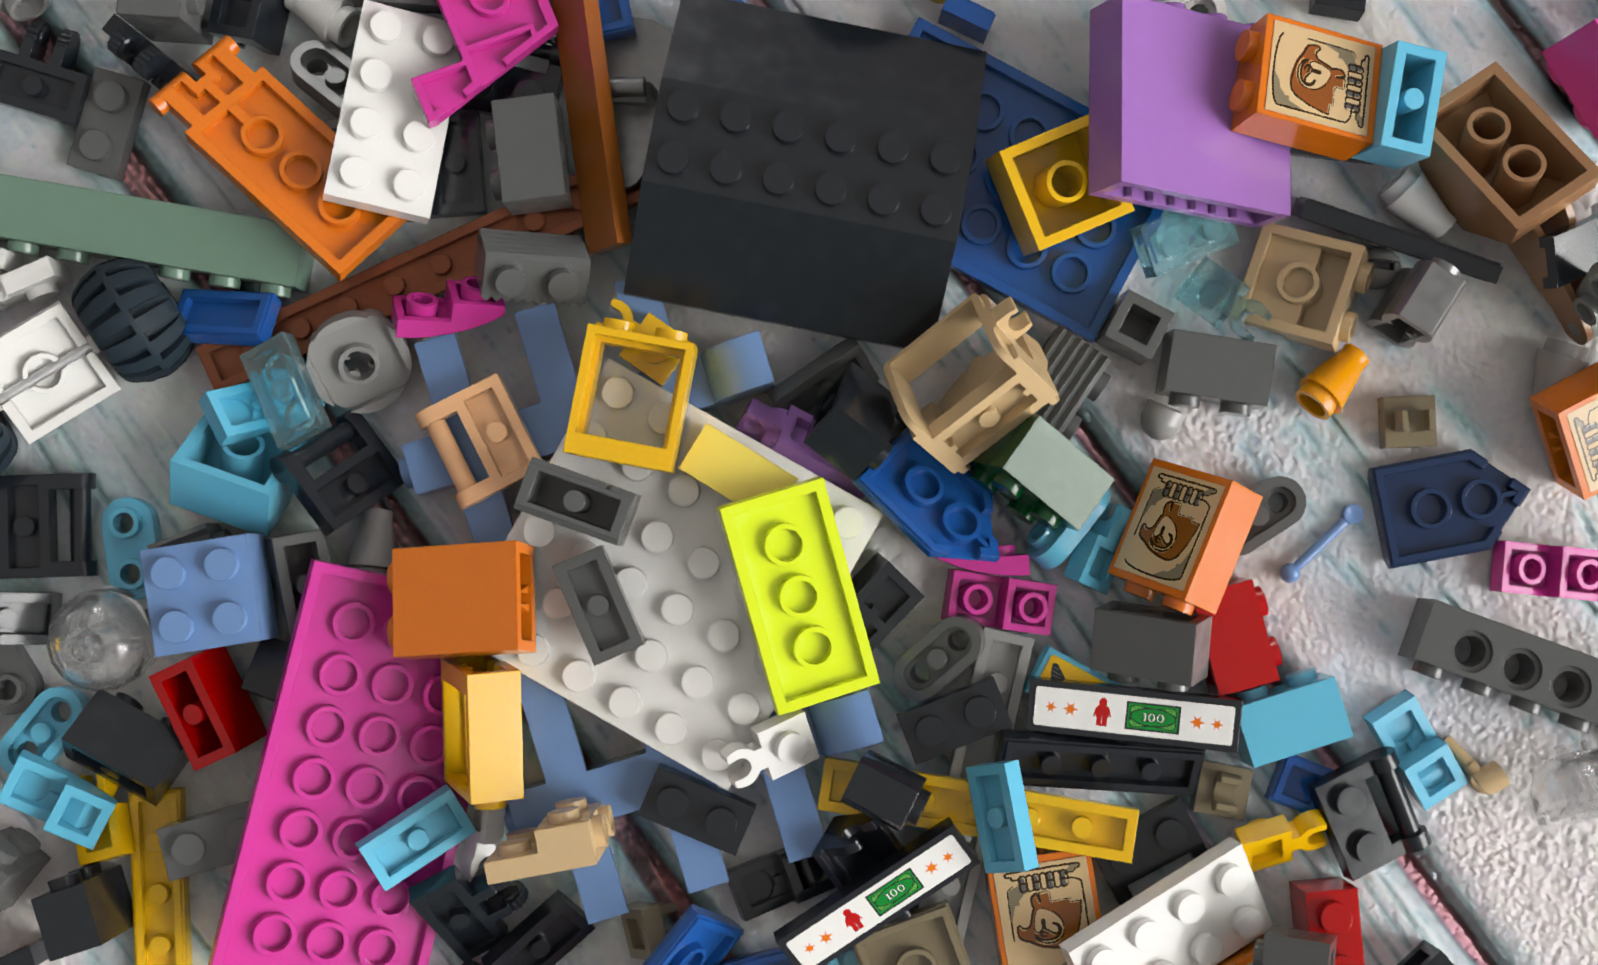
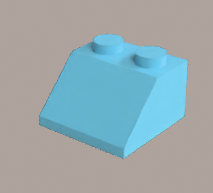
[170,415,314,538]

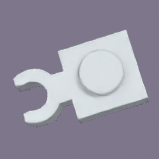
[0,256,75,311]
[719,709,820,788]

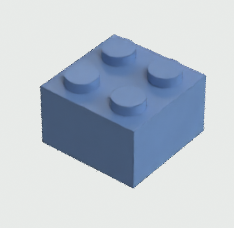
[139,533,280,658]

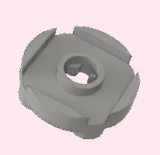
[306,308,412,414]

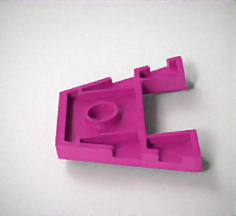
[411,0,559,128]

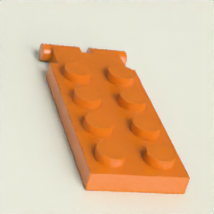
[147,35,407,282]

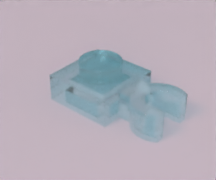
[1174,256,1272,341]

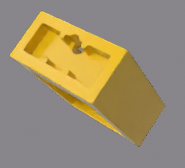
[563,317,698,474]
[441,655,524,810]

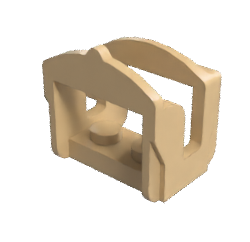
[883,293,1060,474]

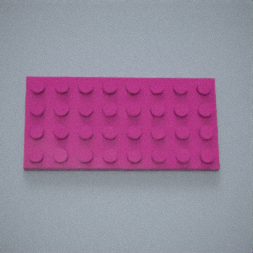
[208,558,469,965]

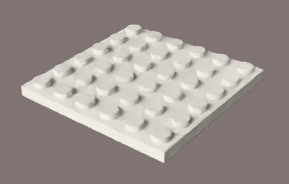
[491,358,883,791]

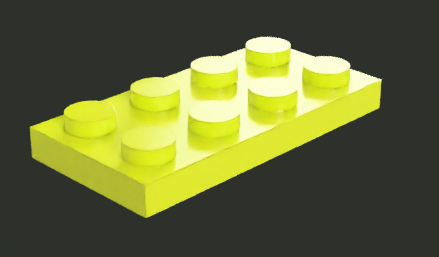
[716,476,880,716]

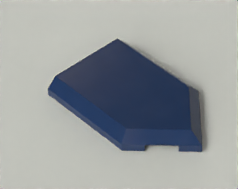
[1367,449,1531,569]

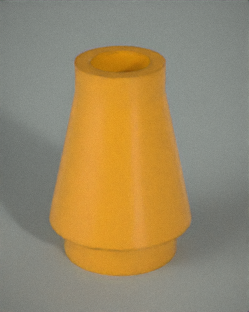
[1295,344,1369,420]

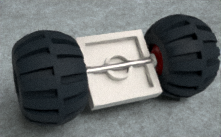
[0,258,195,475]

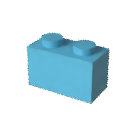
[1351,40,1447,169]
[1235,668,1354,768]

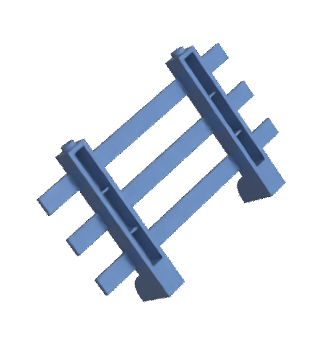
[398,279,884,925]

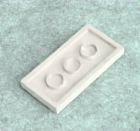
[322,0,461,225]
[1059,837,1273,965]

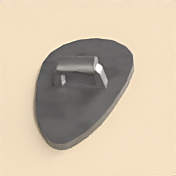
[604,17,672,190]

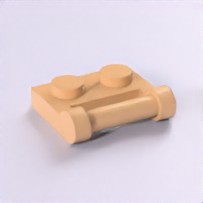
[414,373,542,510]

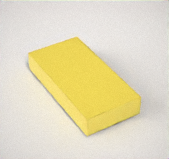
[679,423,798,502]

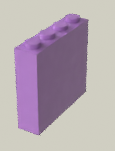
[1088,0,1291,228]

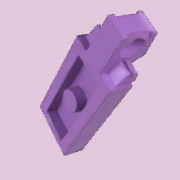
[736,398,865,500]

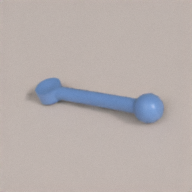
[1280,504,1364,583]

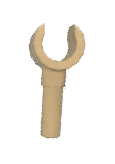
[1442,735,1510,795]

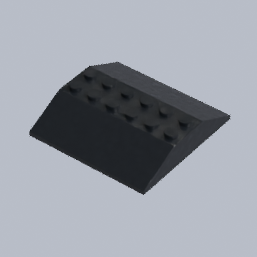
[624,0,987,349]

